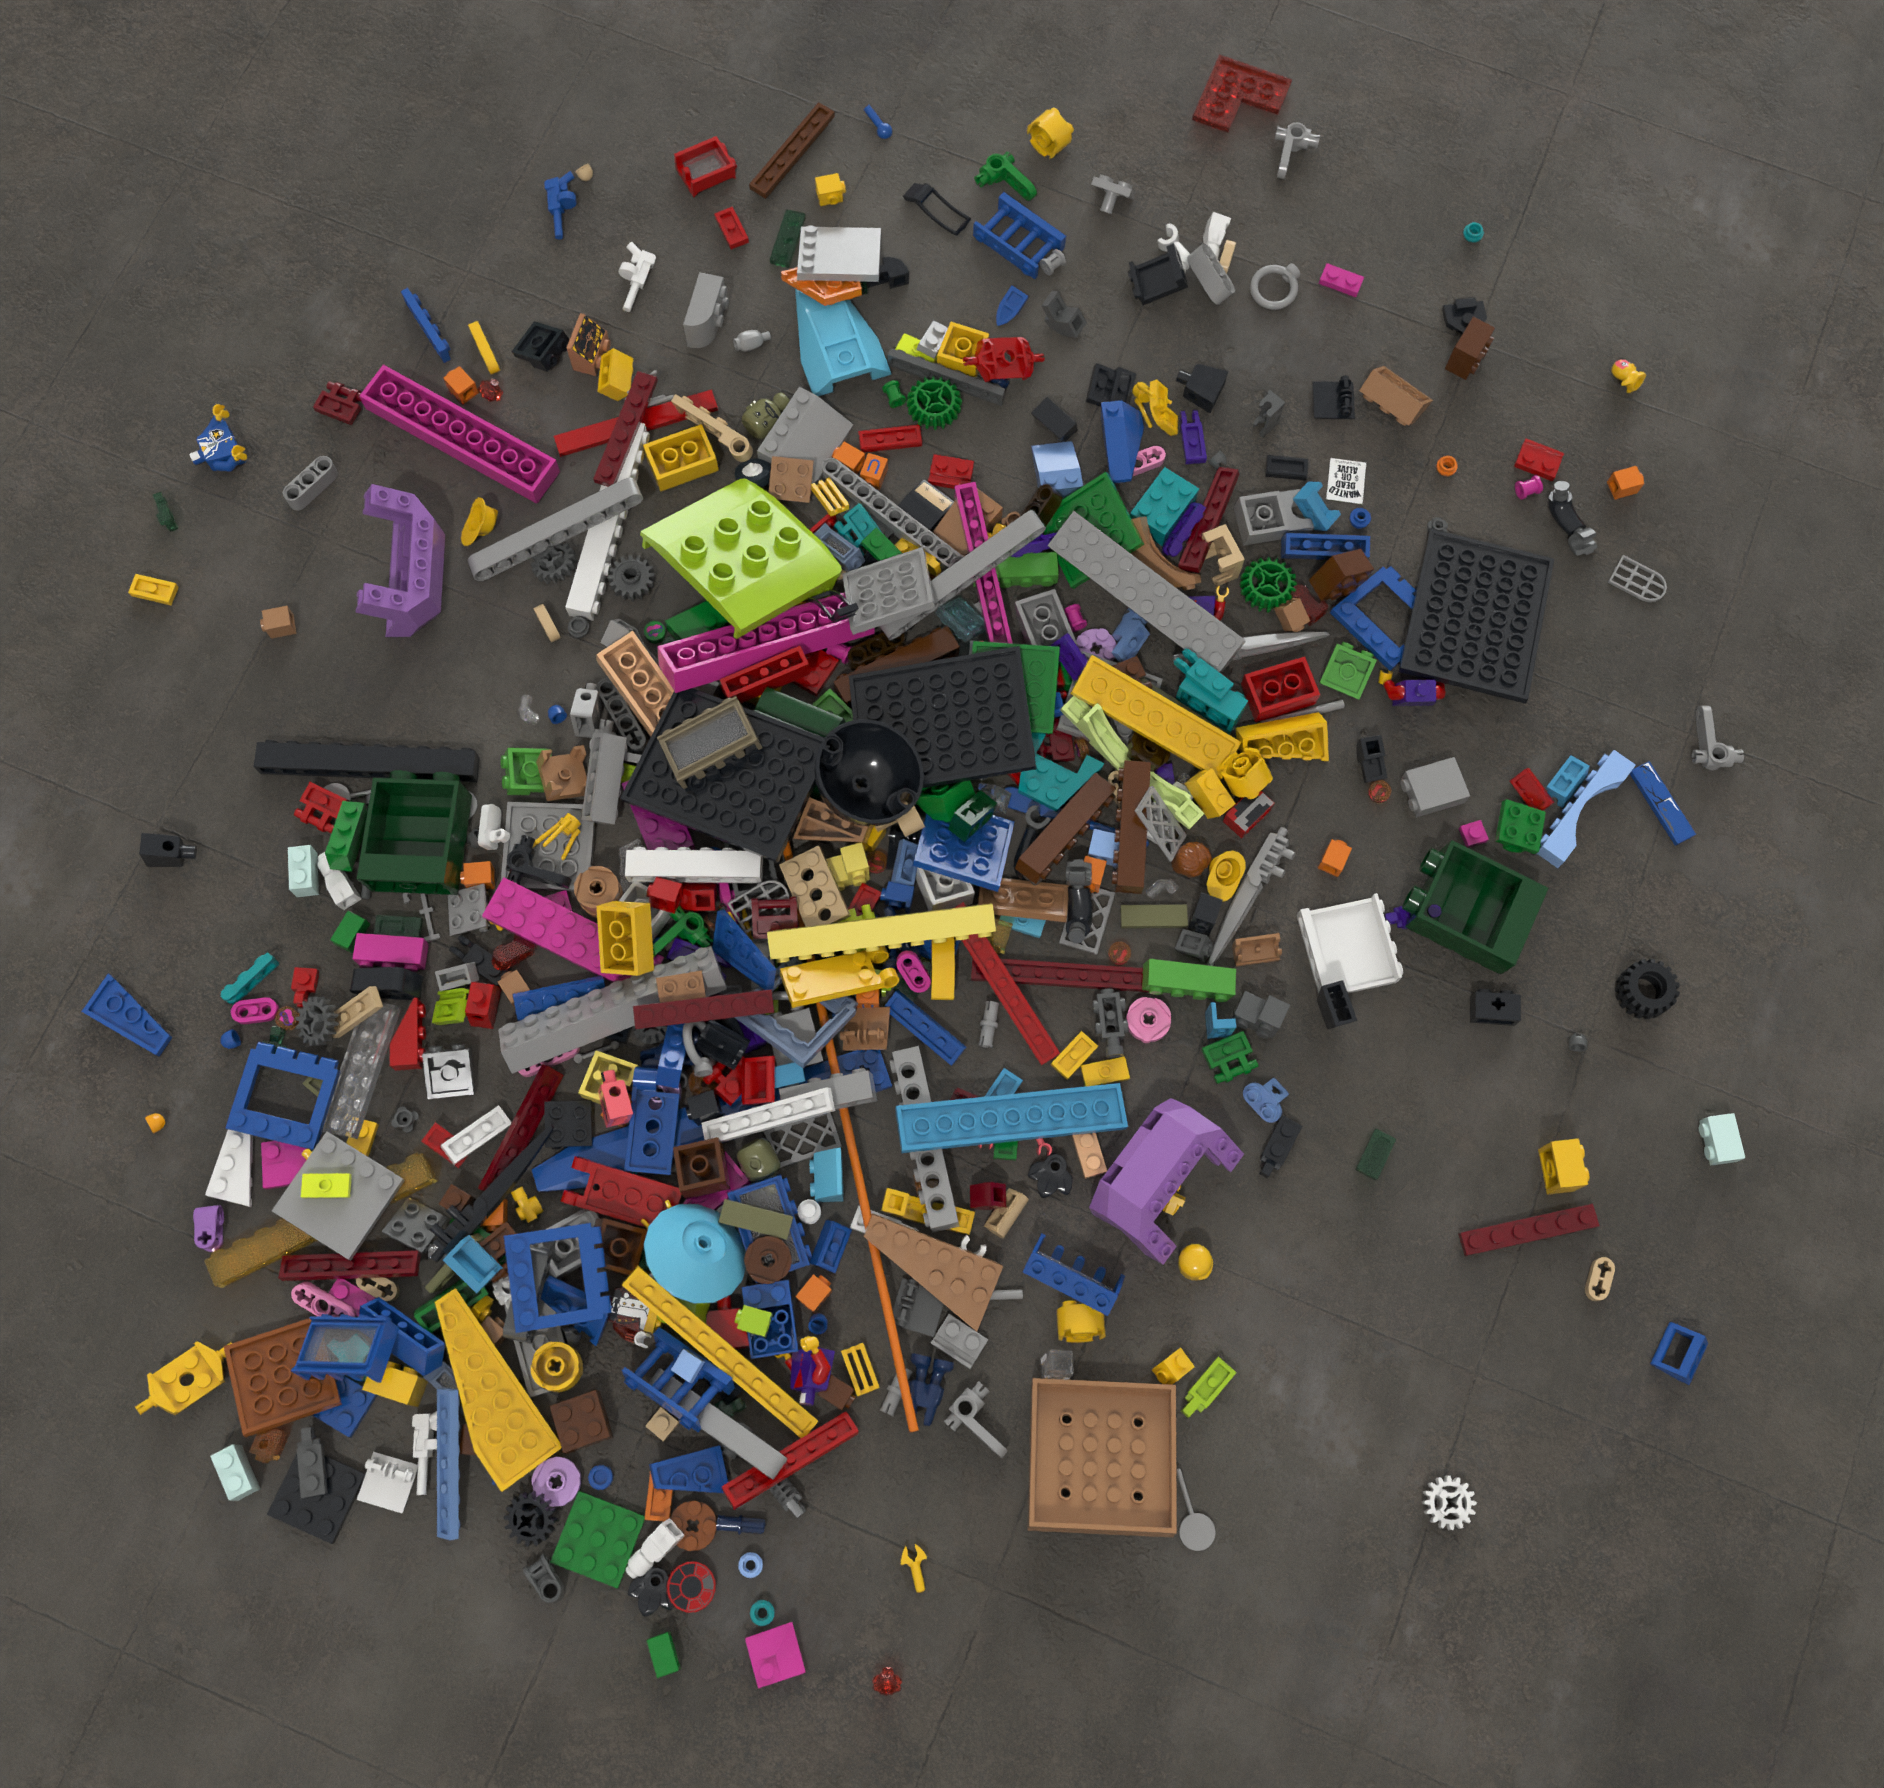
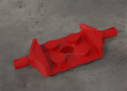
[963,337,1045,382]

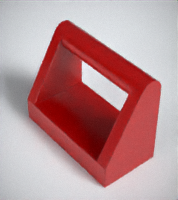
[742,1056,775,1106]

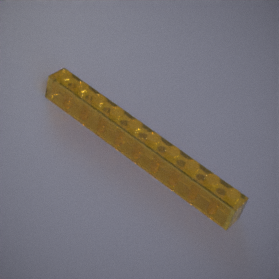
[204,1153,438,1288]

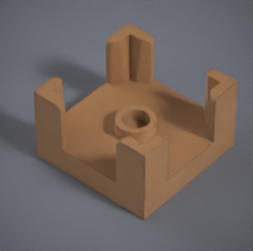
[536,745,587,801]

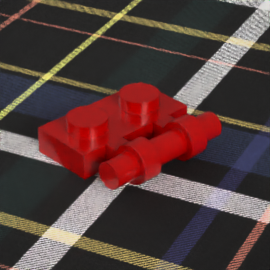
[294,782,349,834]
[703,1057,745,1106]

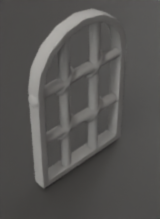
[1608,555,1667,602]
[727,880,789,933]

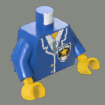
[190,404,247,472]

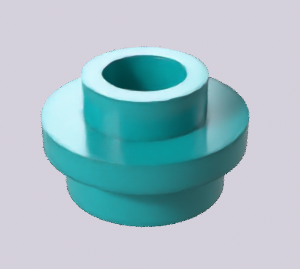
[1463,222,1484,242]
[750,1600,775,1626]

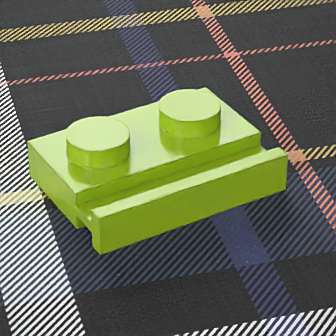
[432,988,469,1025]

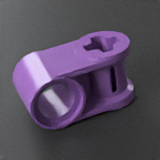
[193,1205,224,1252]

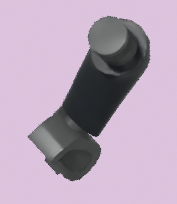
[1548,481,1598,556]
[1013,805,1052,886]
[1065,859,1093,943]

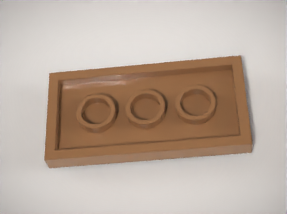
[978,878,1069,922]

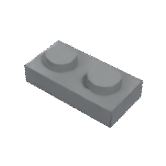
[916,320,948,359]

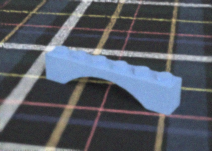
[1537,750,1635,868]

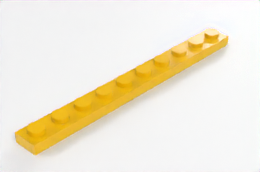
[622,1266,818,1438]

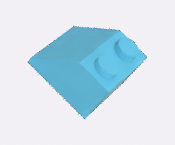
[810,1148,844,1202]

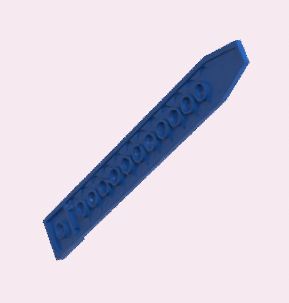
[532,1050,892,1192]

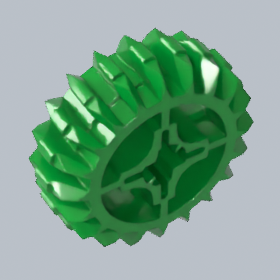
[907,376,962,431]
[1239,557,1297,613]

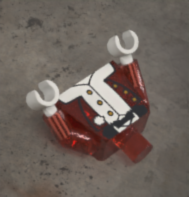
[600,1273,656,1348]

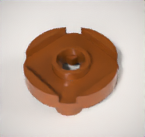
[670,1501,717,1551]

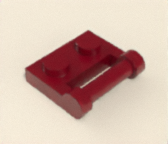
[751,896,798,939]

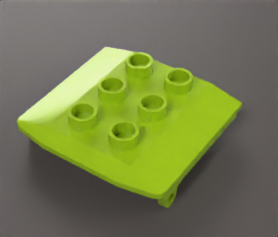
[640,478,842,639]

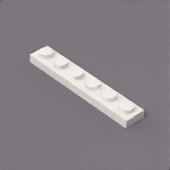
[702,1087,835,1142]

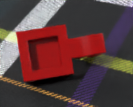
[291,967,319,1007]

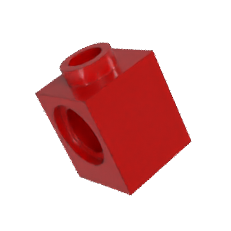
[646,877,682,914]

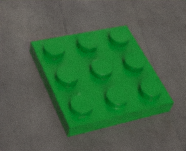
[550,1491,645,1589]

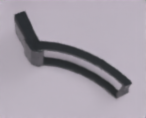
[903,183,971,236]
[808,590,859,623]

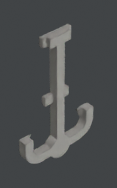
[403,893,440,942]

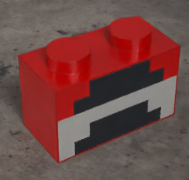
[1223,791,1275,839]

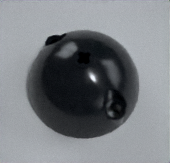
[814,719,924,826]

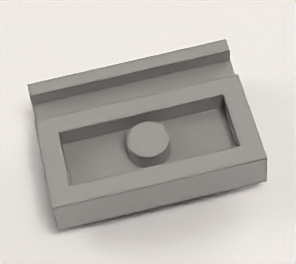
[930,1314,988,1369]

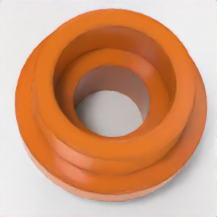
[1436,456,1457,476]

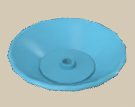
[644,1204,746,1304]

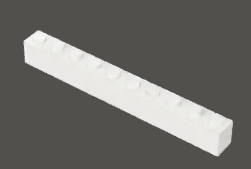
[565,423,650,621]

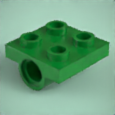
[1495,799,1546,854]

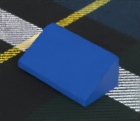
[809,1220,852,1273]

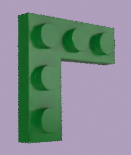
[860,527,903,562]

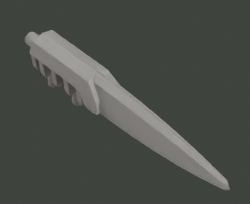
[1173,632,1330,667]
[1208,827,1296,966]

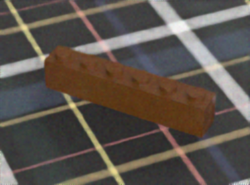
[834,626,960,708]
[1111,760,1151,894]
[1015,773,1116,884]

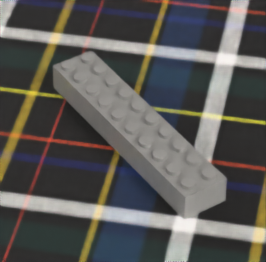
[1048,511,1246,673]
[498,946,727,1074]

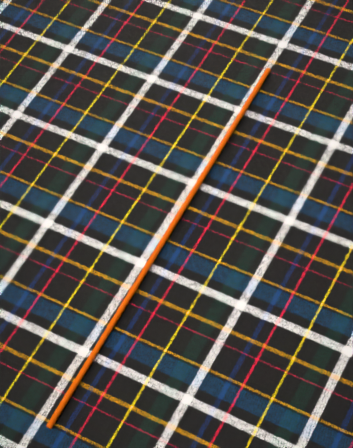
[783,841,919,1433]

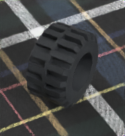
[1615,959,1680,1020]

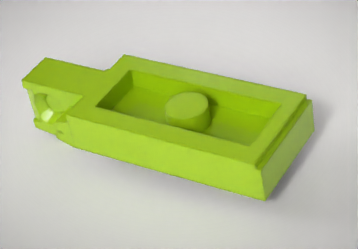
[1180,1356,1236,1418]

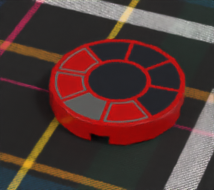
[666,1562,715,1613]

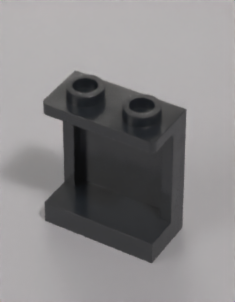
[1128,243,1188,305]

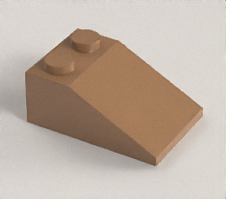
[933,488,1003,557]

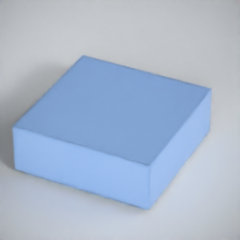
[671,1349,705,1383]

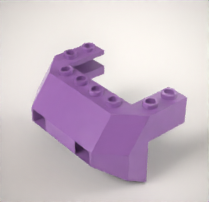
[356,484,445,637]
[1089,1098,1244,1265]

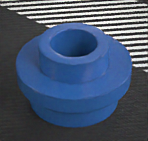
[1349,508,1371,529]

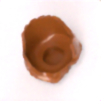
[1171,842,1212,878]

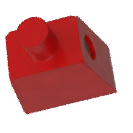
[465,982,502,1029]
[706,1296,749,1349]

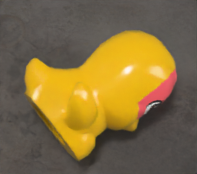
[1611,359,1646,393]

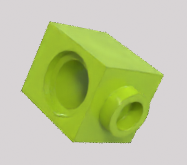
[735,1305,773,1337]

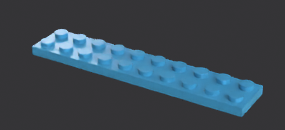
[895,1083,1128,1153]

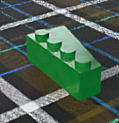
[665,601,731,641]

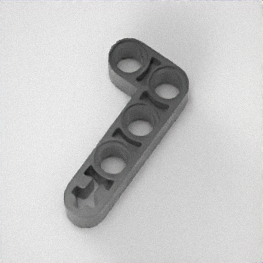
[597,676,647,755]
[503,1245,552,1344]

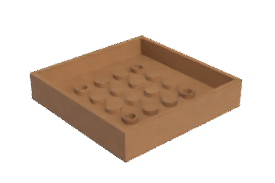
[1027,1378,1177,1538]

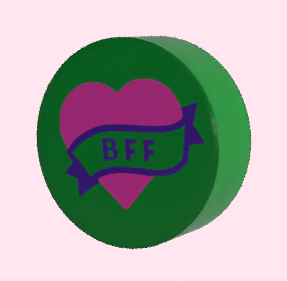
[644,621,666,644]

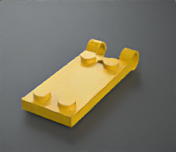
[780,945,899,1008]

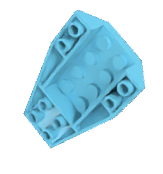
[795,288,891,396]

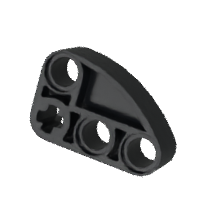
[350,967,424,1000]

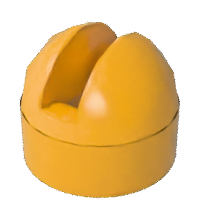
[145,1113,165,1134]

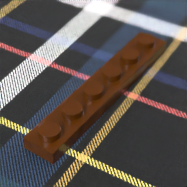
[749,102,835,199]

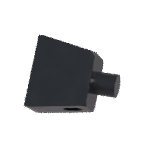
[1176,364,1228,413]
[139,833,197,867]
[1317,980,1358,1029]

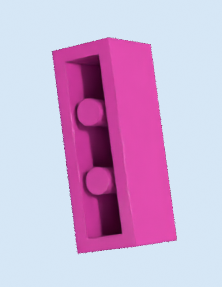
[353,933,429,972]

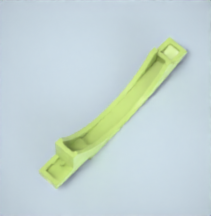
[1060,696,1204,829]

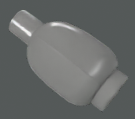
[733,330,771,352]

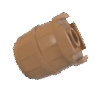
[574,866,623,919]

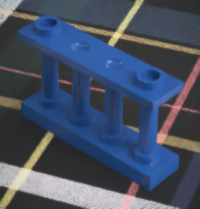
[973,192,1066,279]
[622,1327,735,1432]

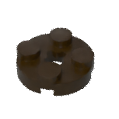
[1127,732,1170,772]

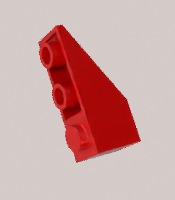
[649,882,717,911]
[390,997,426,1071]

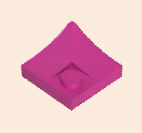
[261,1141,306,1189]
[745,1622,806,1689]

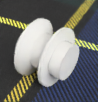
[797,1199,821,1224]

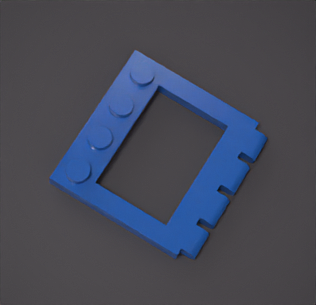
[1330,566,1416,671]
[225,1042,341,1150]
[504,1223,612,1333]

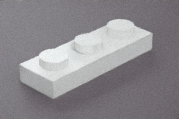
[440,1105,512,1165]

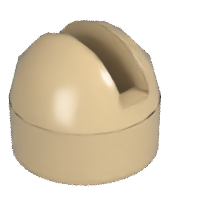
[575,163,593,181]

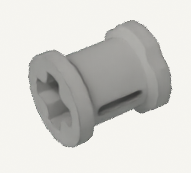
[1039,249,1066,276]

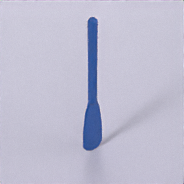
[1000,786,1149,847]

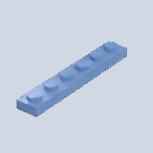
[437,1388,460,1540]

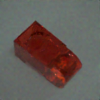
[1290,585,1329,627]
[491,934,535,970]

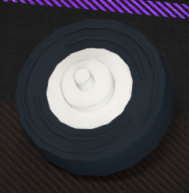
[735,459,771,488]

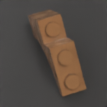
[1130,517,1201,591]

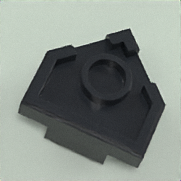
[1442,297,1487,334]

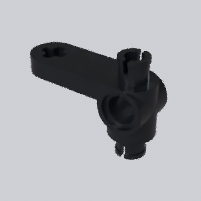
[506,835,572,889]

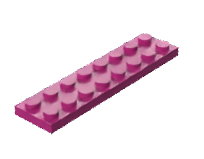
[482,877,664,983]

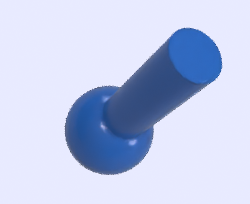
[864,105,892,139]

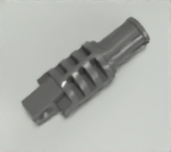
[769,1478,807,1518]

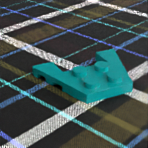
[1018,733,1104,812]

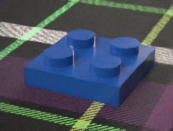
[313,1375,378,1438]

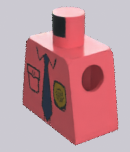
[598,1070,633,1128]

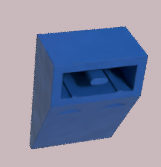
[742,1280,798,1359]

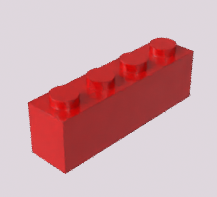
[719,646,810,703]

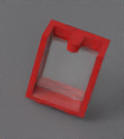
[674,136,737,198]

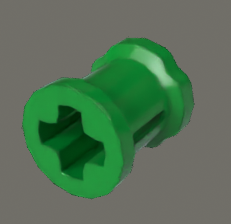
[882,380,906,408]

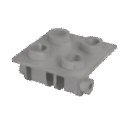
[448,883,490,936]

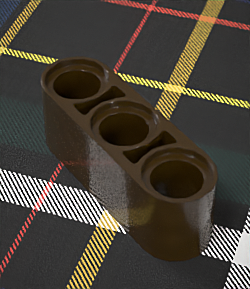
[1020,484,1062,527]
[848,632,905,671]

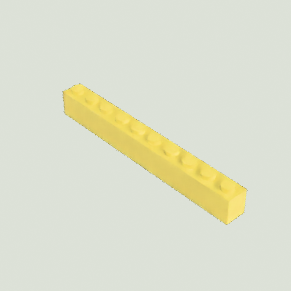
[767,903,996,963]

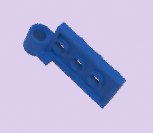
[624,1067,680,1175]

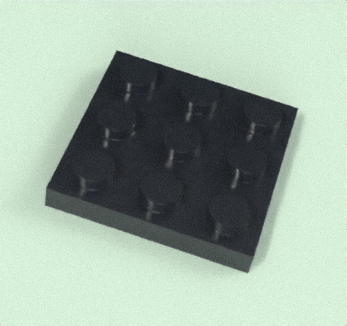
[267,1454,366,1544]

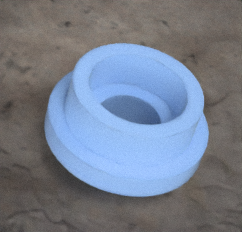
[738,1552,763,1578]

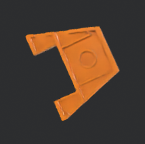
[781,267,862,306]

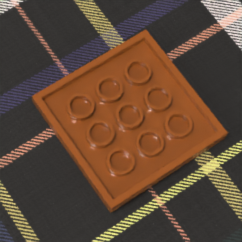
[223,1316,342,1438]

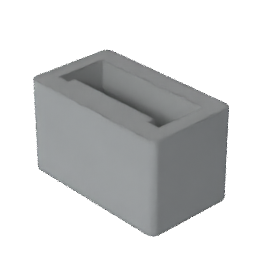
[435,962,479,991]

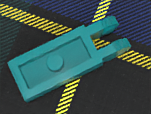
[1174,648,1234,702]
[220,952,279,1005]

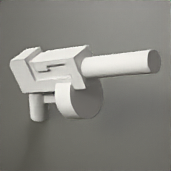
[619,242,656,312]
[412,1411,437,1495]

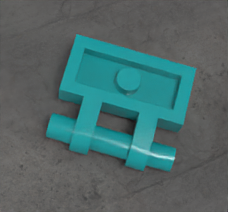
[834,503,882,556]

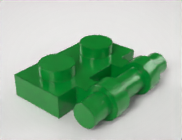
[1201,1031,1259,1084]

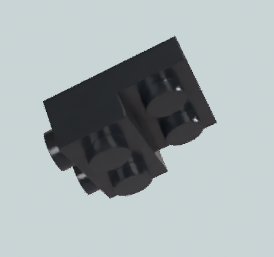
[511,321,570,372]

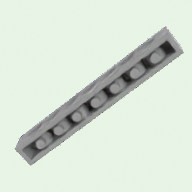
[889,1046,960,1233]

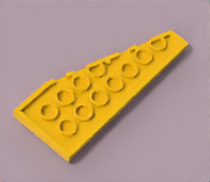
[435,1288,561,1492]

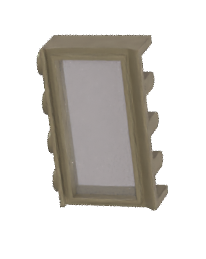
[657,696,763,789]

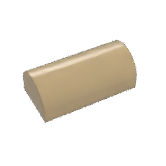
[984,1188,1029,1239]

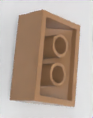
[1359,366,1433,426]

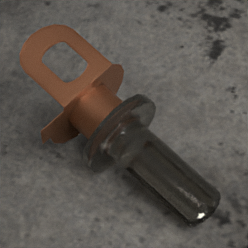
[703,903,727,933]

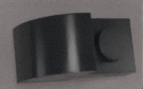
[867,257,909,289]
[1356,735,1388,783]

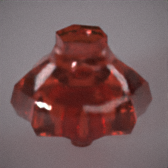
[477,379,503,402]
[872,1667,902,1696]

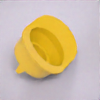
[461,497,498,546]
[1207,850,1245,902]

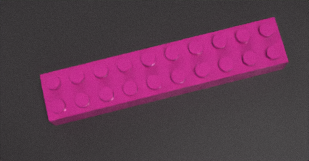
[360,365,560,504]
[657,592,875,693]

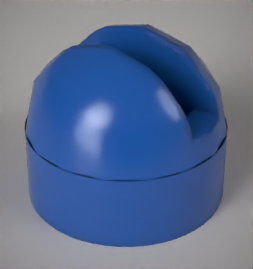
[548,705,567,724]
[220,1029,241,1049]
[808,1313,828,1334]

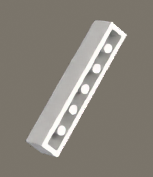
[625,847,763,883]

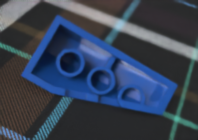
[1101,400,1144,483]

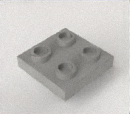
[1092,174,1136,214]

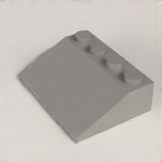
[757,387,854,484]

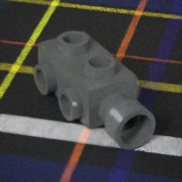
[1092,989,1128,1058]

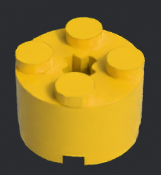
[1027,108,1074,158]
[1221,748,1273,799]
[1057,1301,1106,1343]
[530,1342,583,1392]

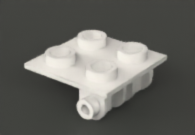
[357,1452,418,1513]

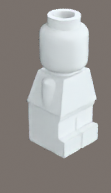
[1203,212,1231,259]
[317,852,362,910]
[626,1518,685,1579]

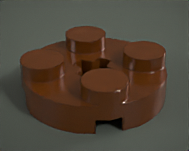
[744,1235,792,1284]

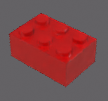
[1241,657,1320,722]

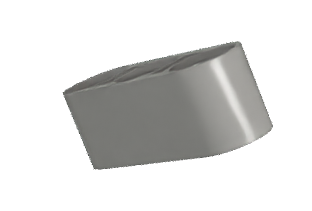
[1187,243,1235,305]
[283,456,338,511]

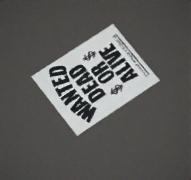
[1326,458,1366,504]

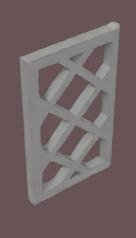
[1135,786,1187,862]
[1059,888,1115,955]
[763,1112,842,1168]

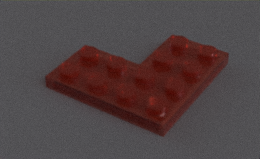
[1192,55,1292,133]

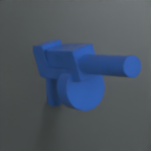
[544,171,576,240]

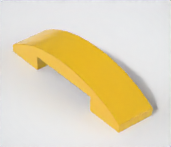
[931,937,955,1000]
[881,1188,975,1235]

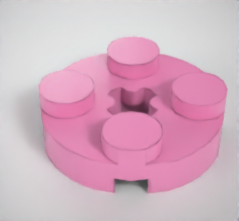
[1126,997,1171,1043]

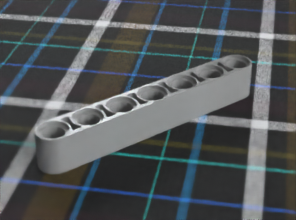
[648,1368,788,1480]

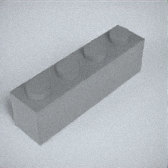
[581,733,627,825]
[779,1068,877,1110]

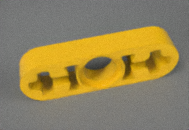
[468,321,500,375]

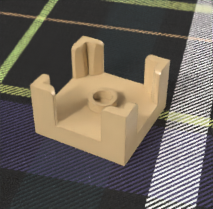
[1202,524,1245,587]

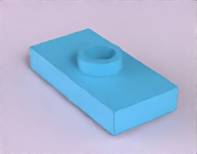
[998,915,1046,938]

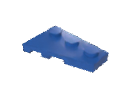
[540,1275,613,1346]
[649,1445,728,1493]

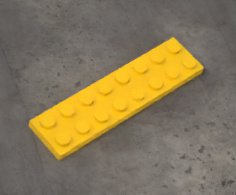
[1070,655,1241,780]

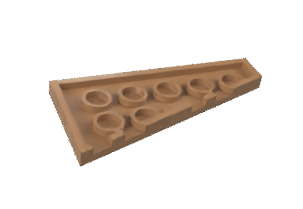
[864,1213,1003,1332]

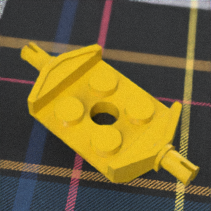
[135,1341,232,1415]

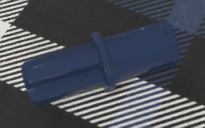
[716,1515,765,1535]

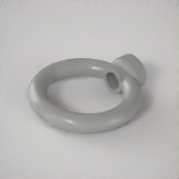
[1250,263,1300,310]
[683,1021,716,1077]

